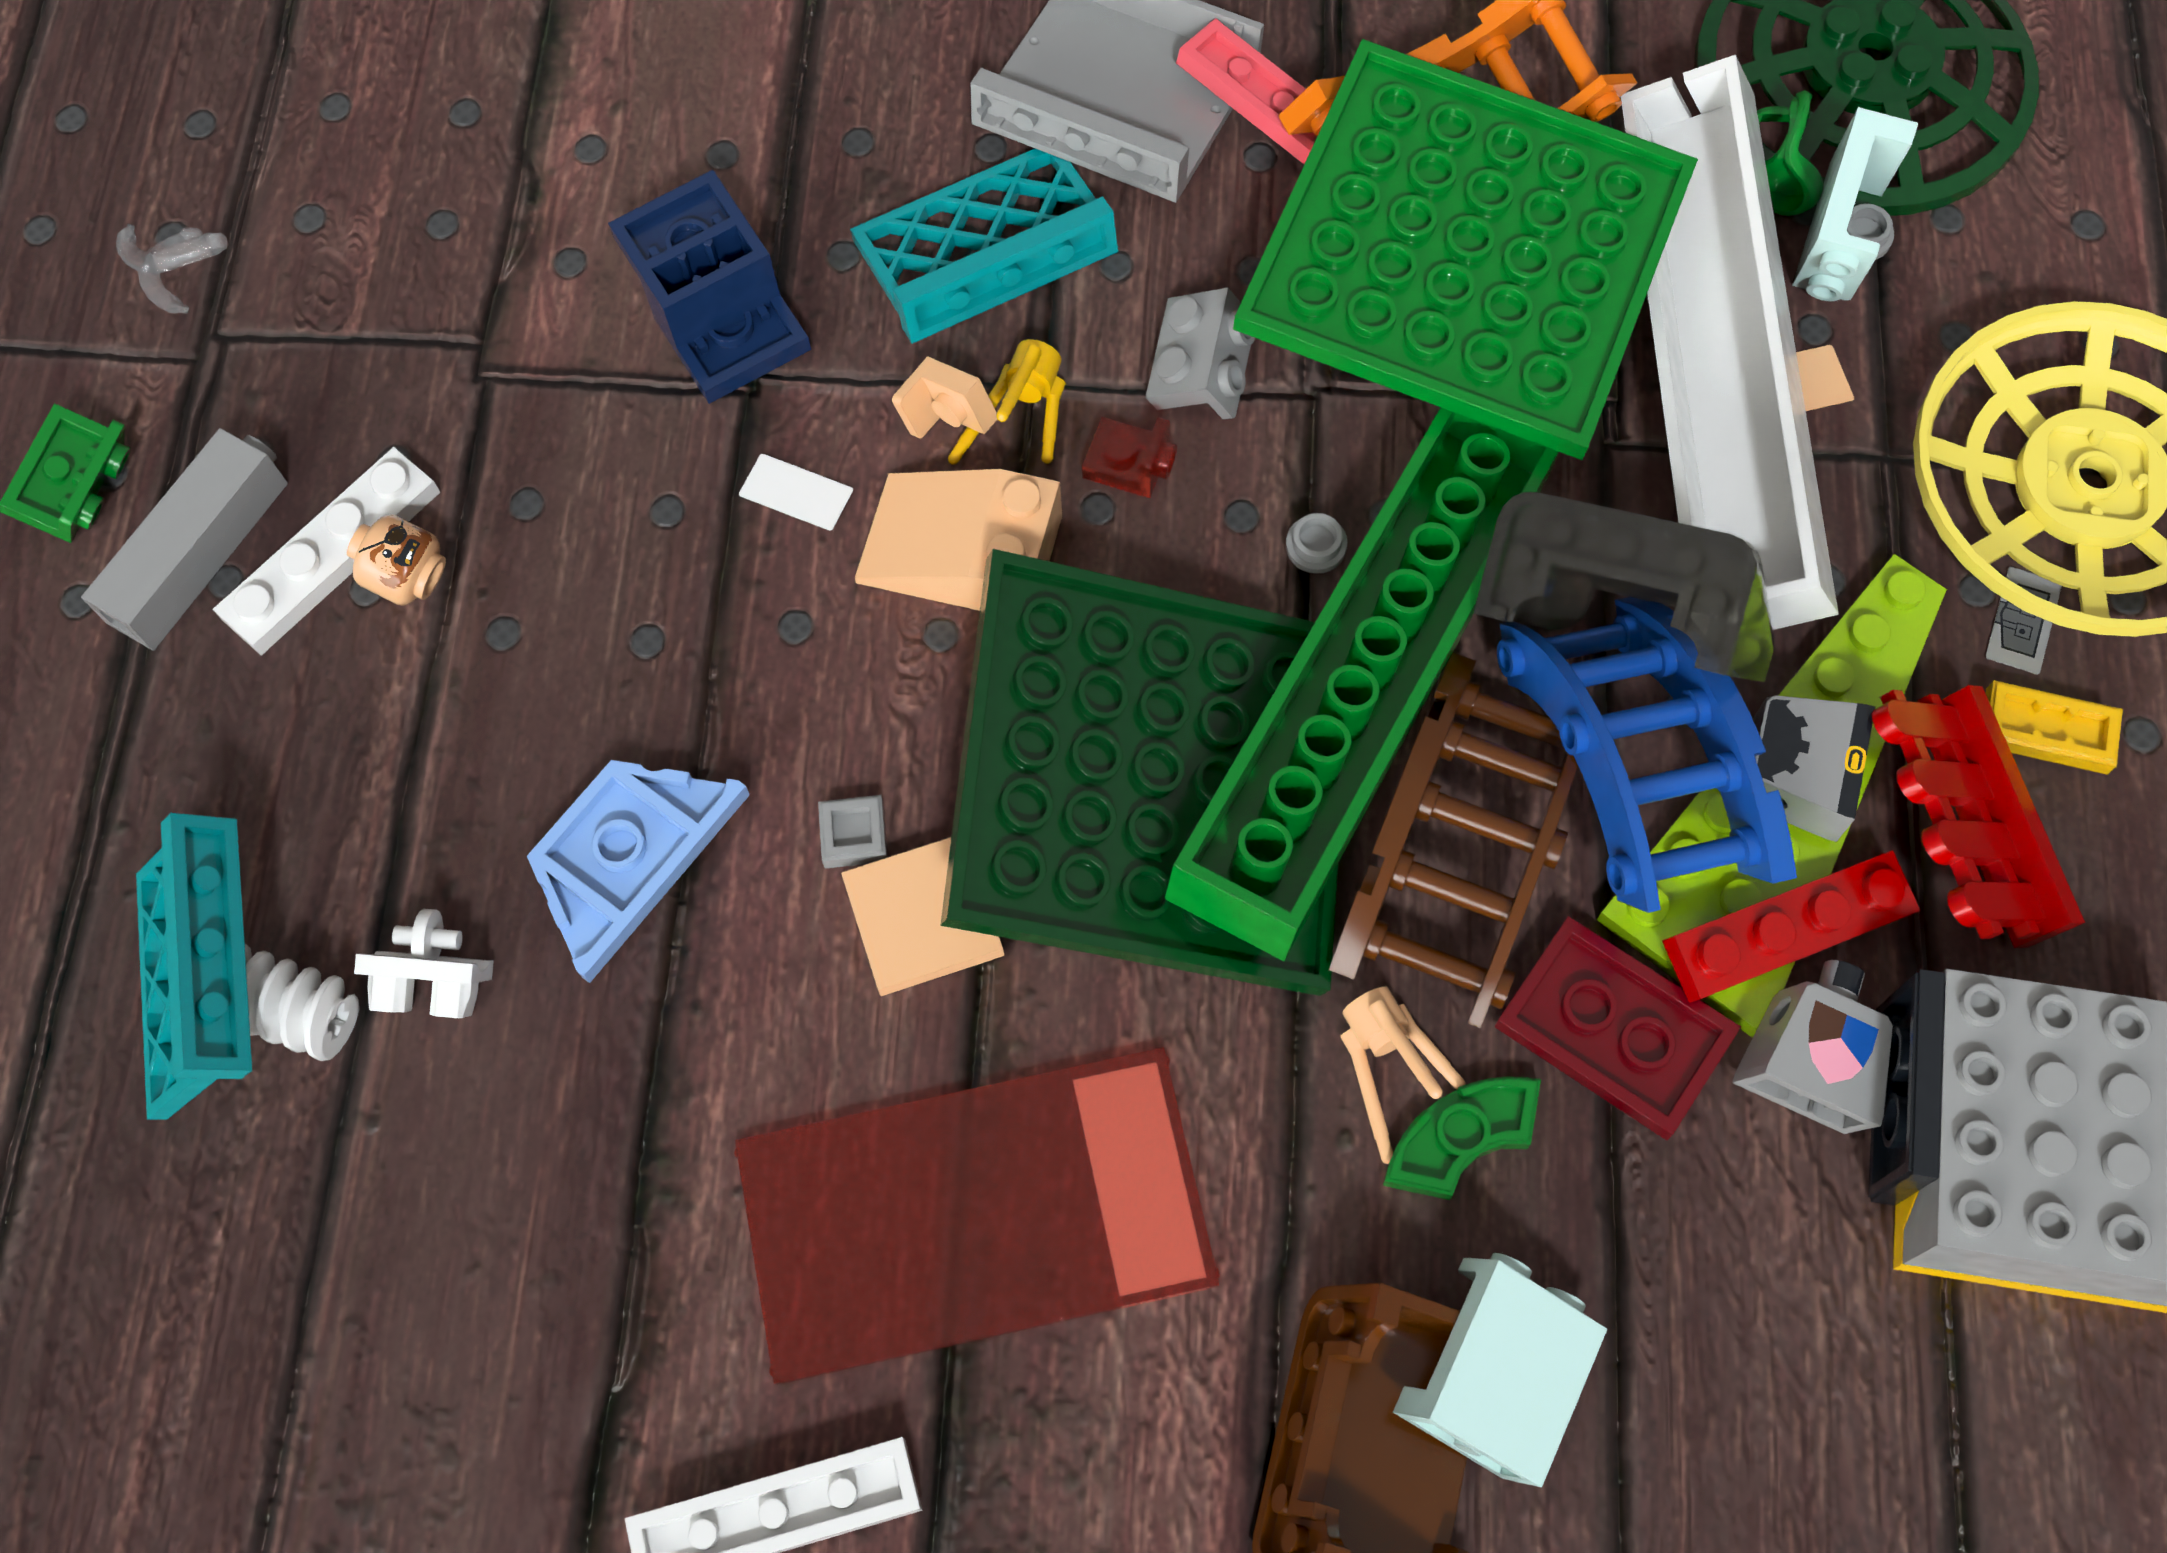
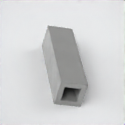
[81,428,288,651]

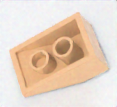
[855,469,1062,611]

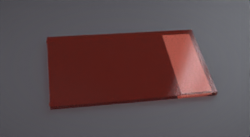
[734,1047,1220,1385]

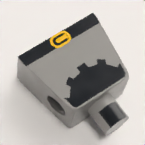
[1753,696,1876,842]

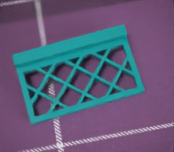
[850,149,1118,344]
[136,813,252,1120]

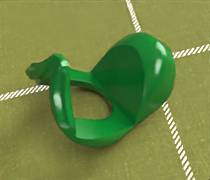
[1757,90,1824,216]

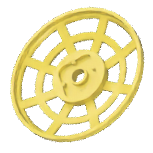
[1913,301,2167,637]

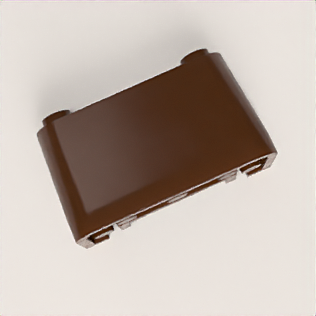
[1252,1283,1469,1553]

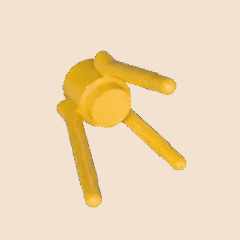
[948,339,1066,465]

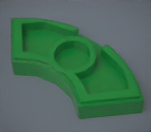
[1383,1077,1541,1200]

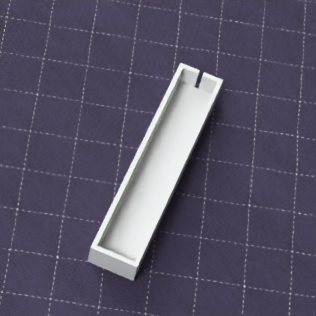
[1621,55,1839,644]

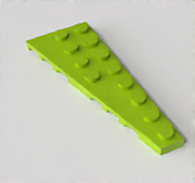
[1597,554,1947,1038]

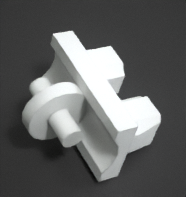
[354,909,494,1018]

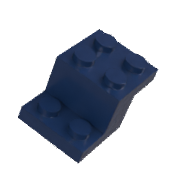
[608,170,811,404]

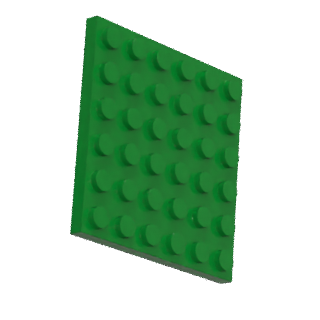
[1233,39,1698,460]

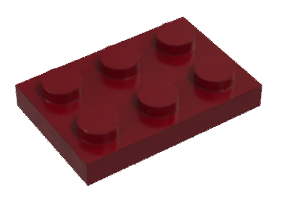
[1494,916,1741,1141]

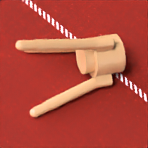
[1340,986,1466,1164]

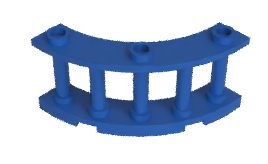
[1497,595,1797,913]

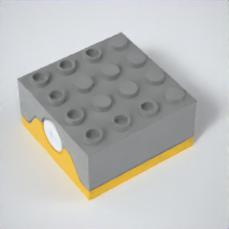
[1893,969,2167,1313]

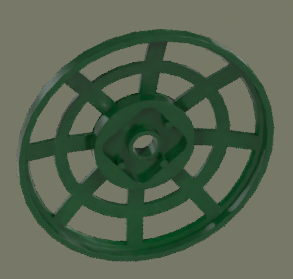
[1694,0,2039,216]

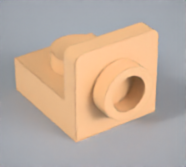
[892,356,997,439]

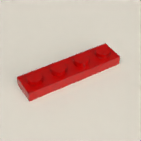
[1662,850,1921,1003]

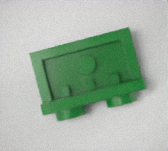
[0,403,131,543]

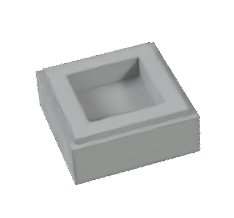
[818,795,888,869]

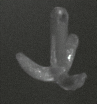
[116,223,228,314]

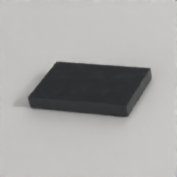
[1868,969,1945,1206]

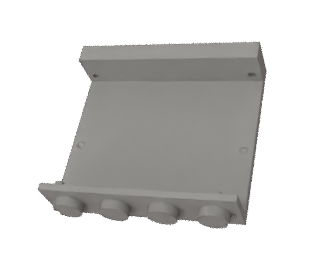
[970,0,1264,203]

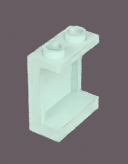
[1792,107,1918,301]
[1393,1253,1607,1487]

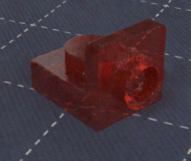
[1082,417,1177,498]

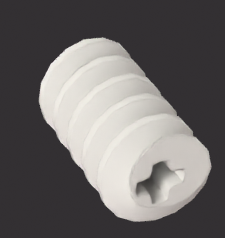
[245,944,360,1061]

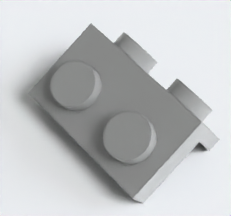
[1145,288,1255,419]

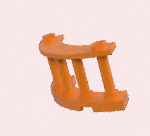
[1278,0,1637,136]

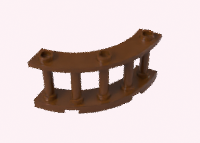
[1329,652,1598,1028]

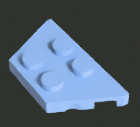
[527,760,750,983]

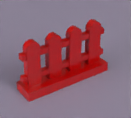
[1872,685,2085,948]

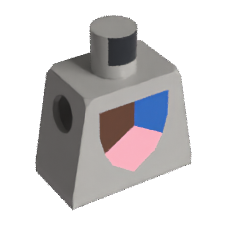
[1732,960,1893,1134]

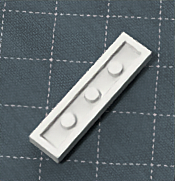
[213,447,441,656]
[625,1437,923,1553]

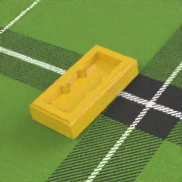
[1986,680,2123,775]

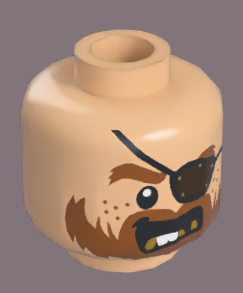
[347,515,446,605]

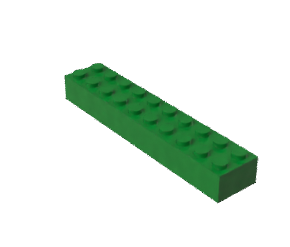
[1165,408,1559,961]

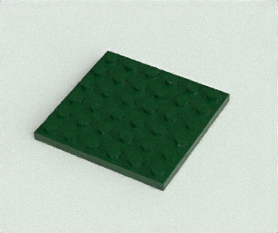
[940,549,1338,996]

